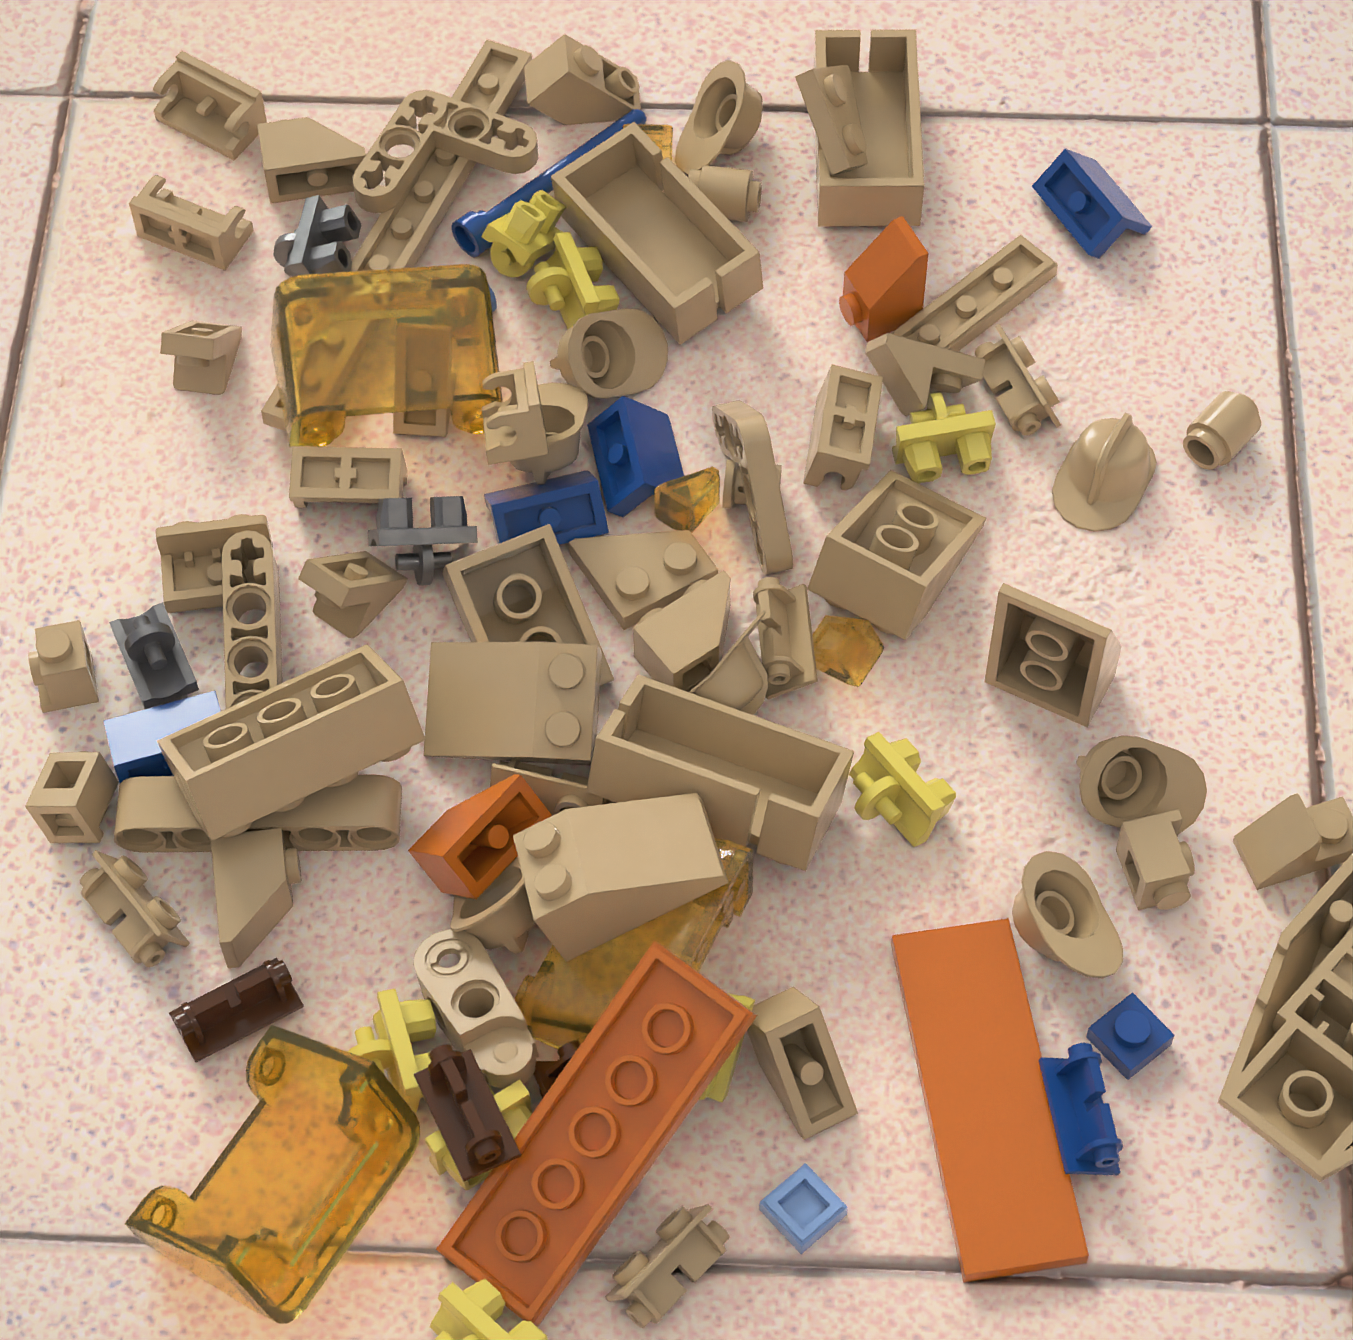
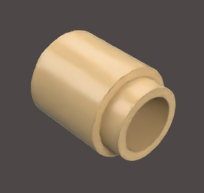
[688,165,762,222]
[1183,391,1261,470]

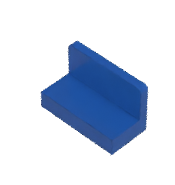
[1032,148,1153,258]
[587,396,690,517]
[484,470,609,545]

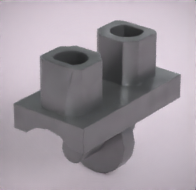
[273,195,362,300]
[368,496,478,586]
[109,602,199,709]

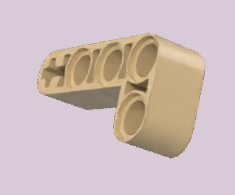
[222,530,283,709]

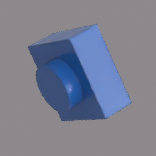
[1086,992,1175,1080]

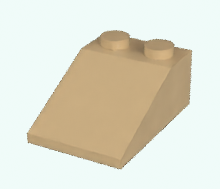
[807,470,986,640]
[442,524,614,686]
[984,583,1122,727]
[423,642,602,766]
[513,793,729,962]

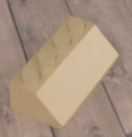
[157,644,426,841]

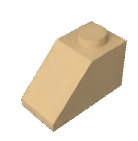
[257,117,371,204]
[211,827,302,969]
[747,986,858,1140]

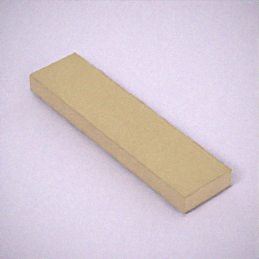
[891,234,1058,352]

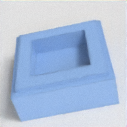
[759,1163,848,1254]

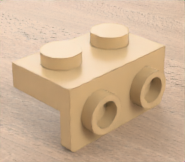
[155,514,274,613]

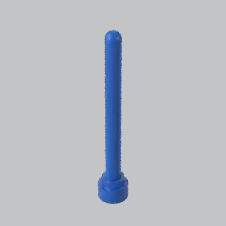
[451,109,647,257]

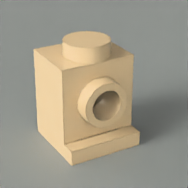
[28,620,99,713]
[25,751,119,843]
[1116,809,1195,910]

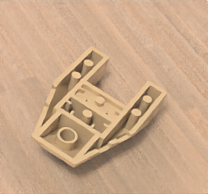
[1218,853,1353,1182]

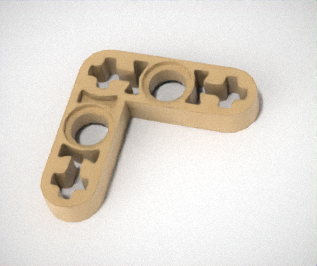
[352,90,539,213]
[712,400,793,575]

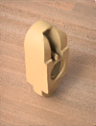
[413,929,539,1089]

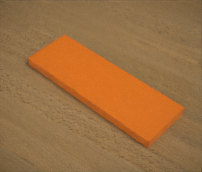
[891,918,1089,1283]
[436,941,758,1327]

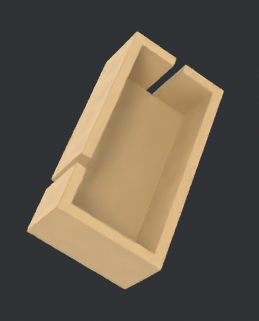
[814,29,924,226]
[551,122,763,344]
[586,674,854,871]

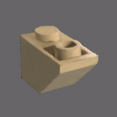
[524,33,641,125]
[633,570,731,692]

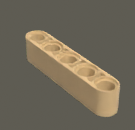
[114,775,402,853]

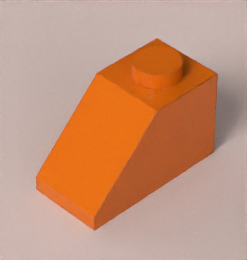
[839,216,929,342]
[408,774,552,899]

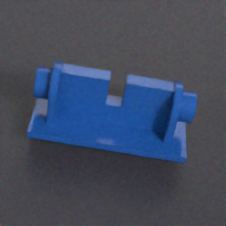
[1038,1043,1123,1175]

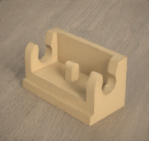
[153,50,267,160]
[129,175,254,270]
[481,361,549,465]
[803,364,883,490]
[289,446,408,508]

